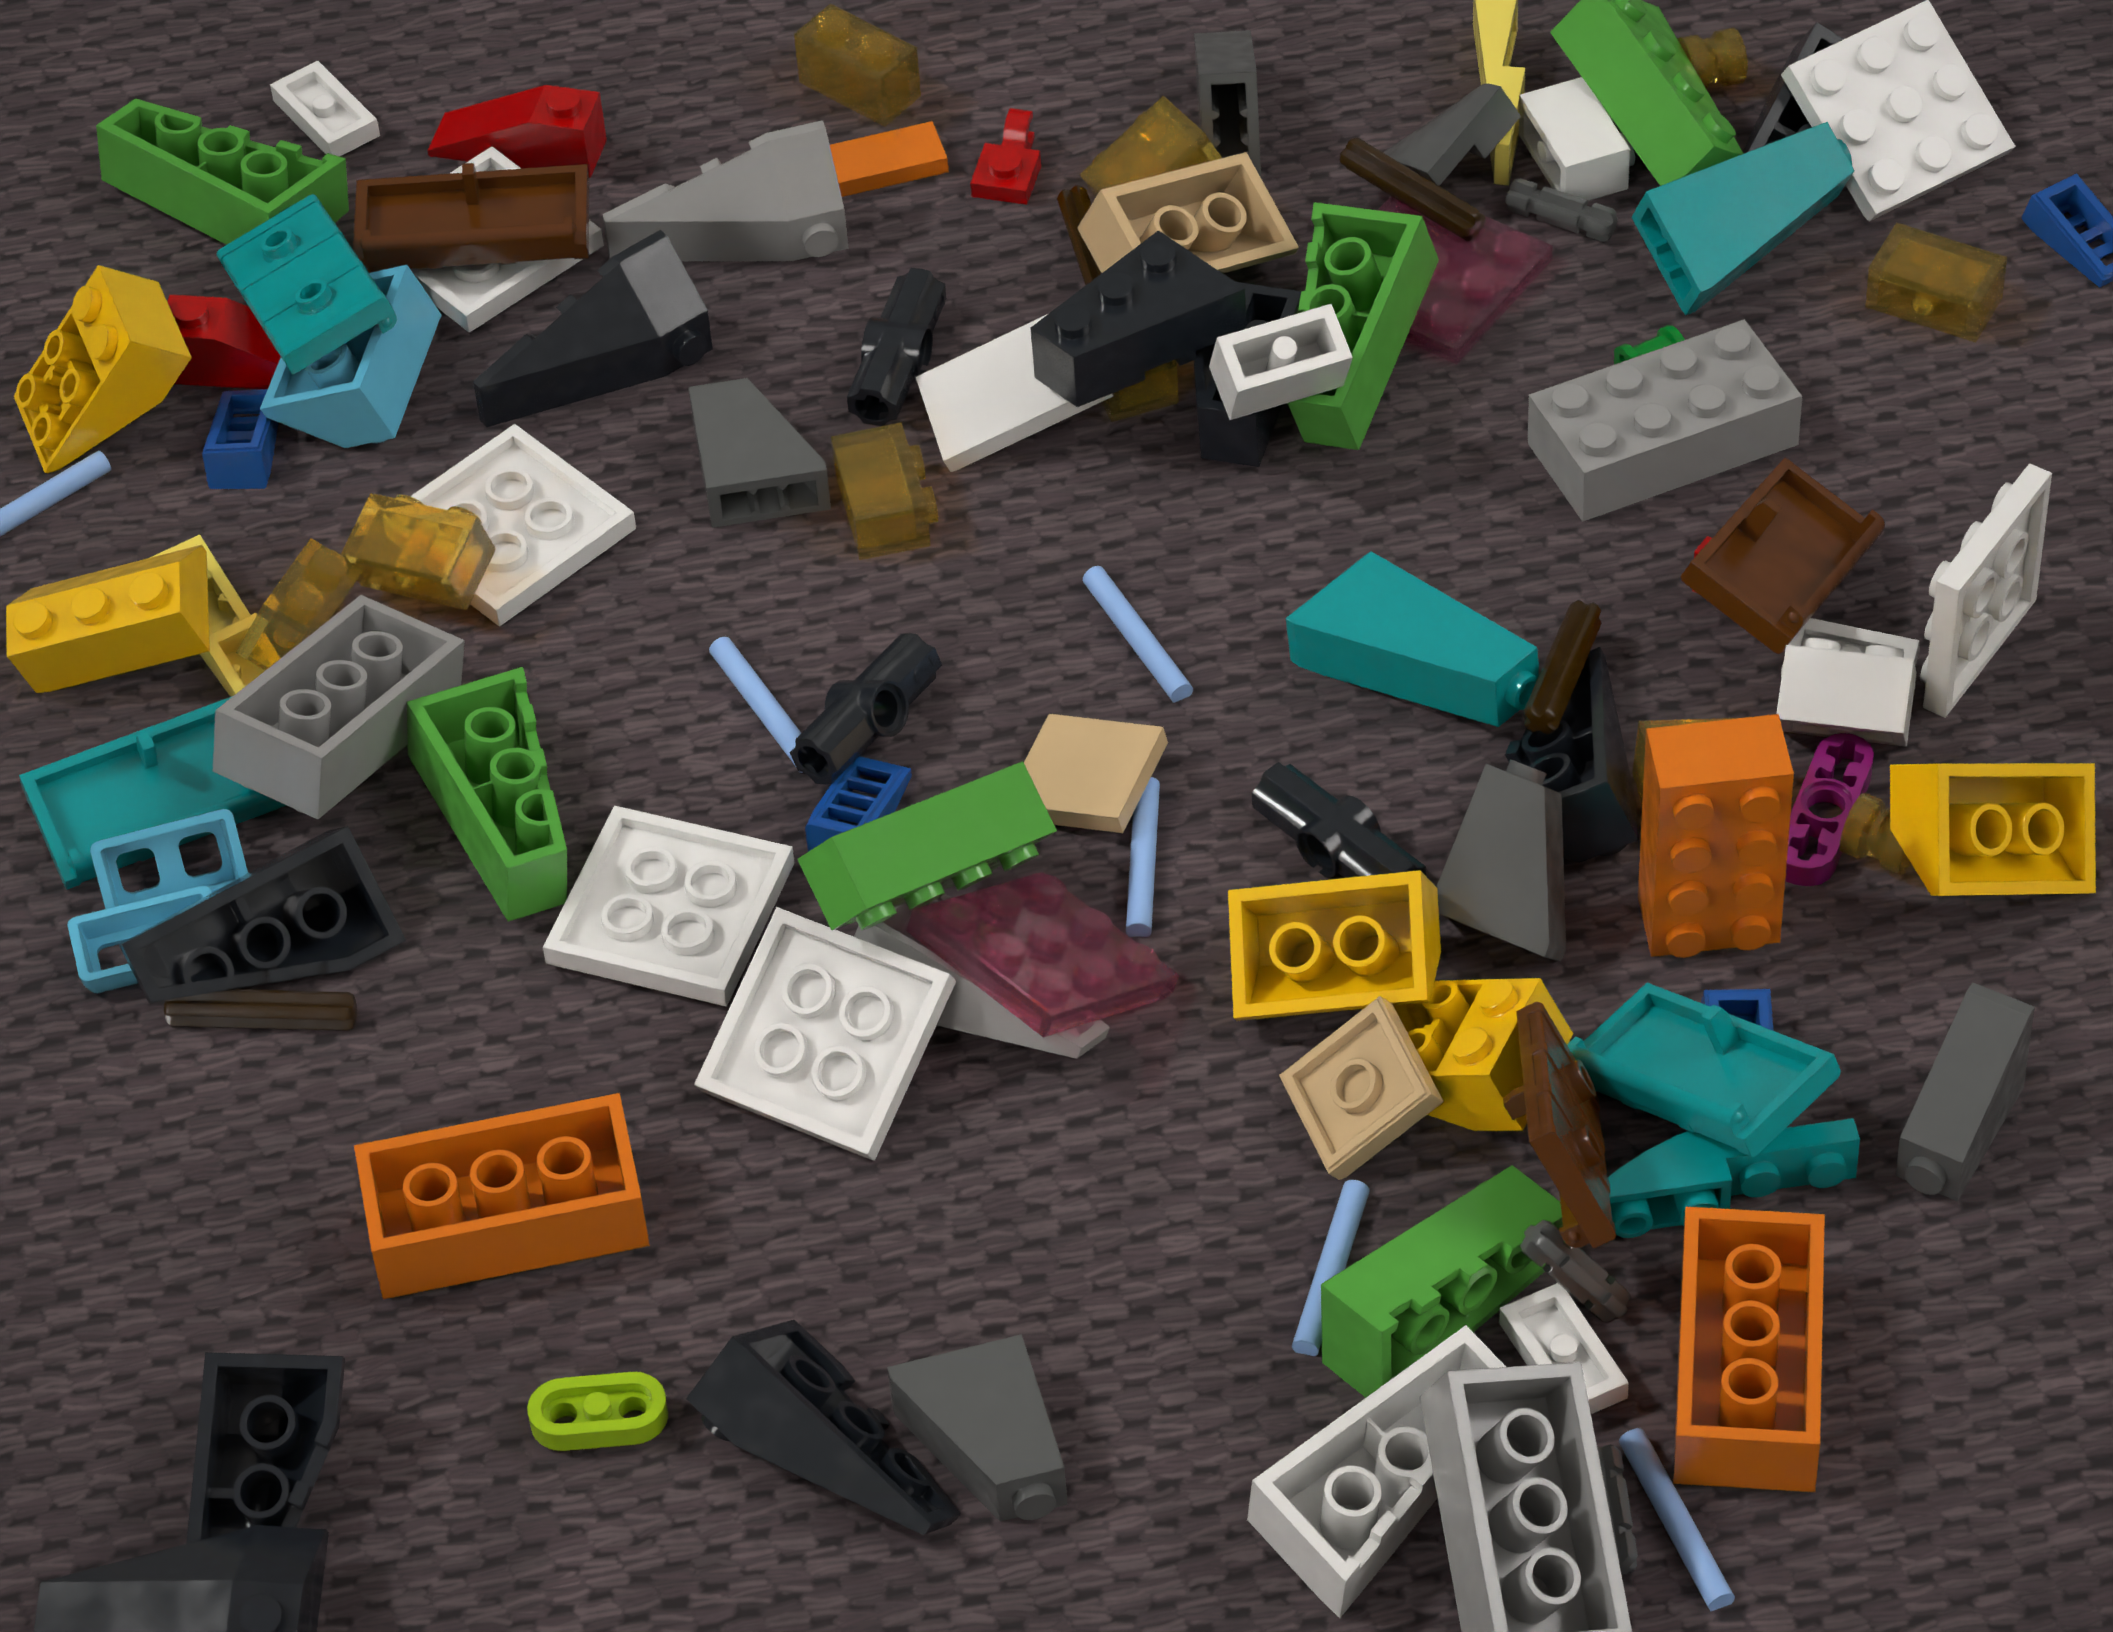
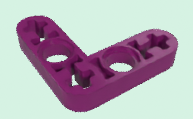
[1785,733,1874,887]

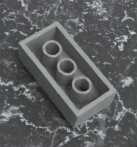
[1528,319,1802,522]
[213,595,465,819]
[1420,1362,1632,1632]

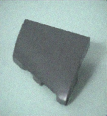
[1383,83,1521,186]

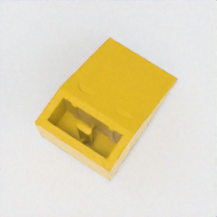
[14,265,192,473]
[1362,978,1573,1131]

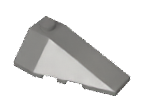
[603,120,848,261]
[854,894,1110,1059]

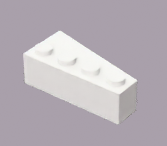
[1247,1325,1506,1618]

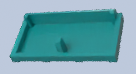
[216,194,397,375]
[19,696,286,890]
[1567,982,1841,1157]

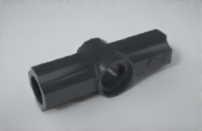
[847,268,947,427]
[790,633,942,785]
[1252,762,1426,878]

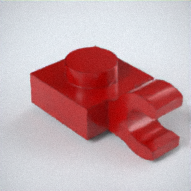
[970,108,1041,205]

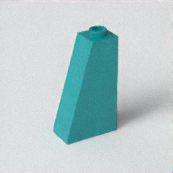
[1631,122,1855,315]
[1285,551,1539,727]

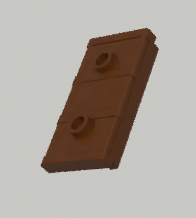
[353,163,590,273]
[1681,457,1885,654]
[1503,1002,1616,1249]

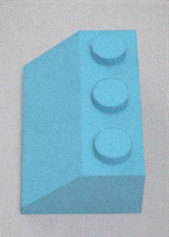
[260,265,442,448]

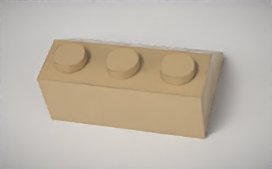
[1077,152,1299,273]

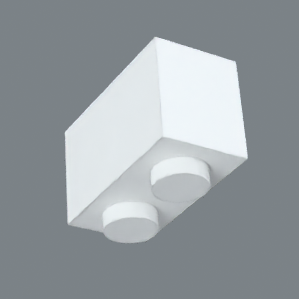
[1519,77,1635,201]
[1209,304,1353,420]
[1776,638,1917,747]

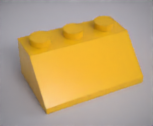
[6,545,210,693]
[1890,763,2096,896]
[1228,870,1441,1021]

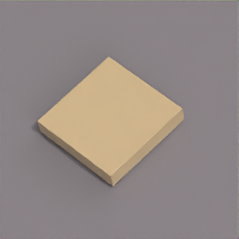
[1024,714,1168,833]
[1279,996,1444,1180]

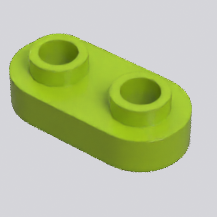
[527,1372,668,1451]

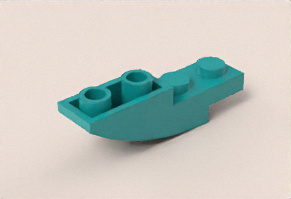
[1608,1118,1860,1238]

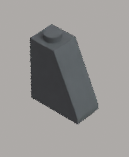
[1194,30,1261,177]
[688,378,831,528]
[1437,759,1566,962]
[1896,982,2035,1201]
[887,1334,1068,1521]

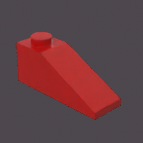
[427,85,607,178]
[167,295,281,389]

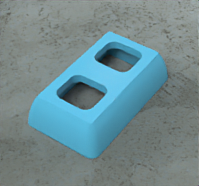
[90,809,248,909]
[67,886,212,993]

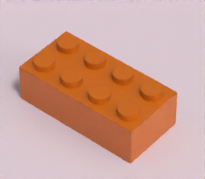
[1638,714,1794,958]
[354,1093,650,1299]
[1673,1207,1825,1492]

